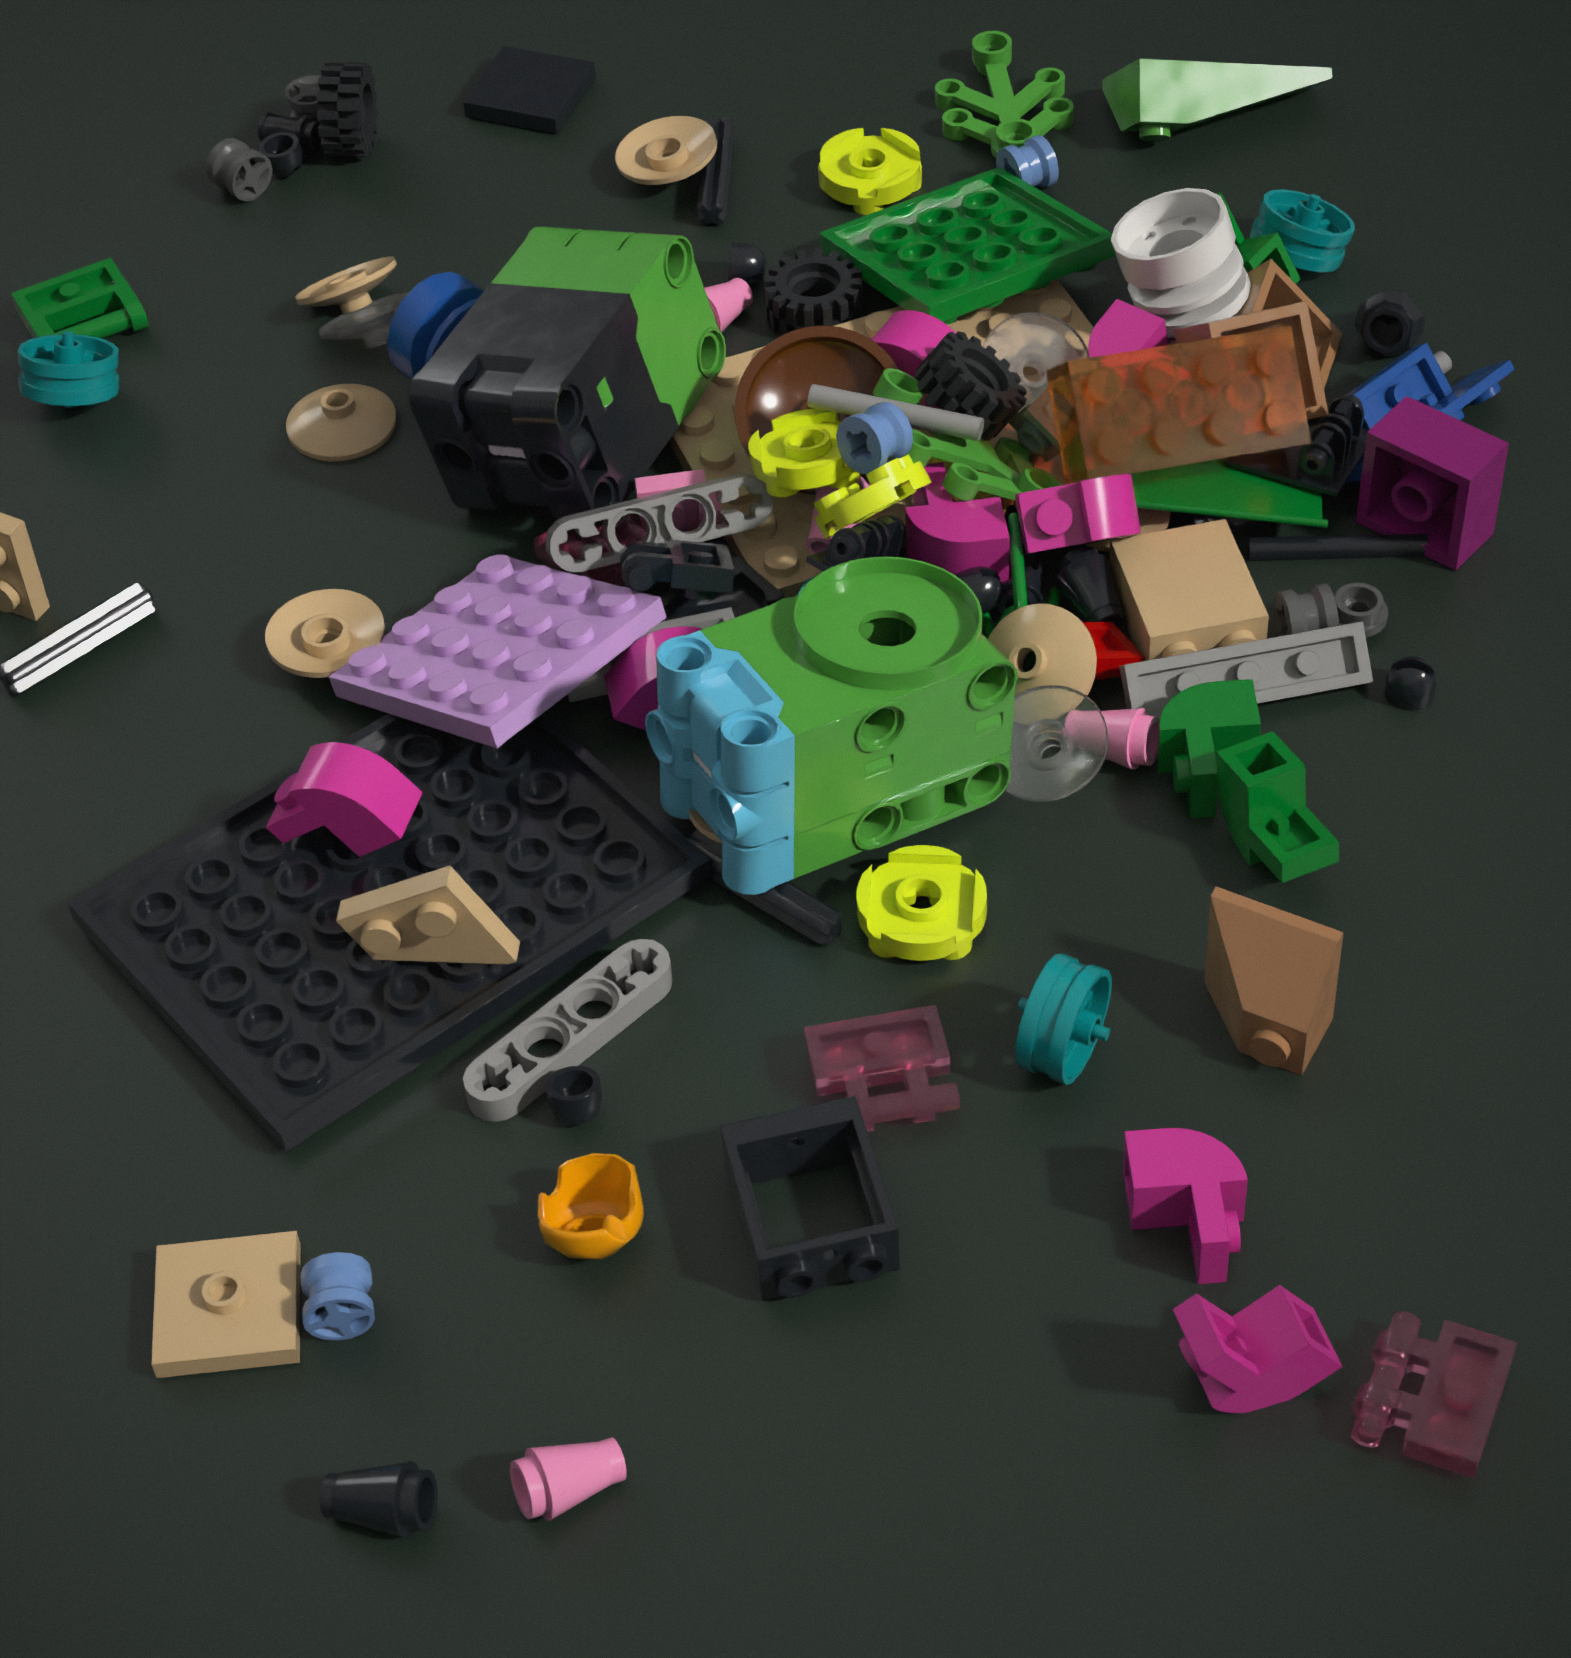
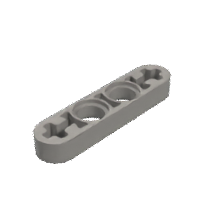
[545,473,773,572]
[463,939,673,1122]

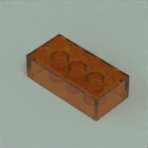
[1046,326,1311,485]

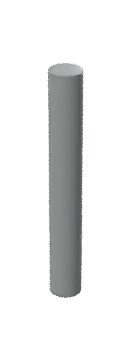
[807,384,984,441]

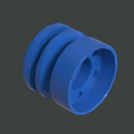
[387,272,485,381]

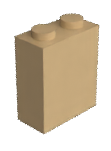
[1109,519,1269,661]

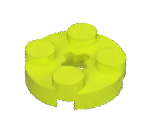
[818,128,922,215]
[748,409,860,497]
[813,454,932,539]
[856,845,987,961]

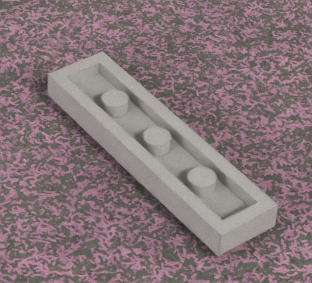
[1119,621,1373,719]

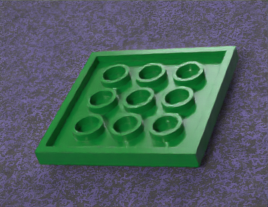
[819,167,1116,325]

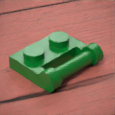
[11,257,149,339]

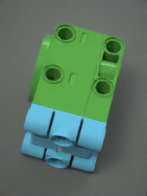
[645,557,1018,895]

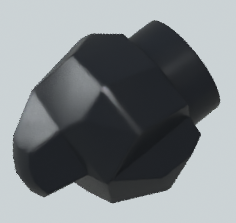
[1354,290,1425,357]

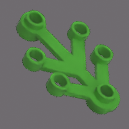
[935,31,1074,158]
[873,368,1064,509]

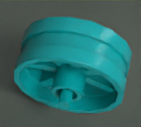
[1250,189,1355,272]
[18,331,119,408]
[1015,953,1112,1085]

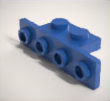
[1345,342,1515,488]

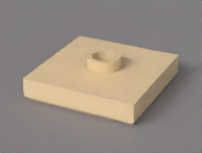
[151,1231,301,1378]

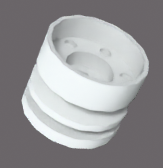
[1111,188,1251,338]

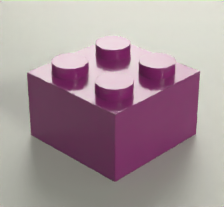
[1356,396,1509,571]

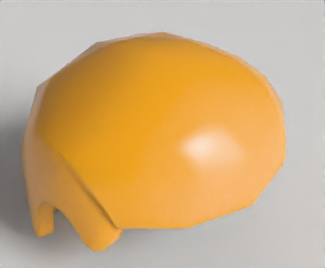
[537,1153,644,1260]

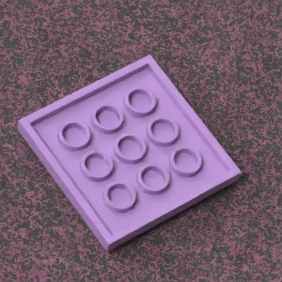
[329,554,667,748]

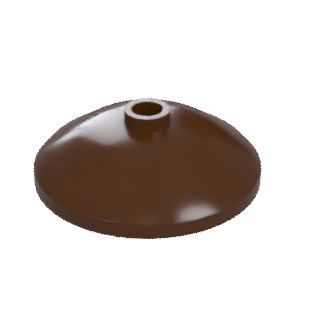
[734,326,899,495]

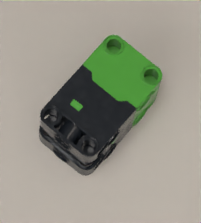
[409,226,726,526]

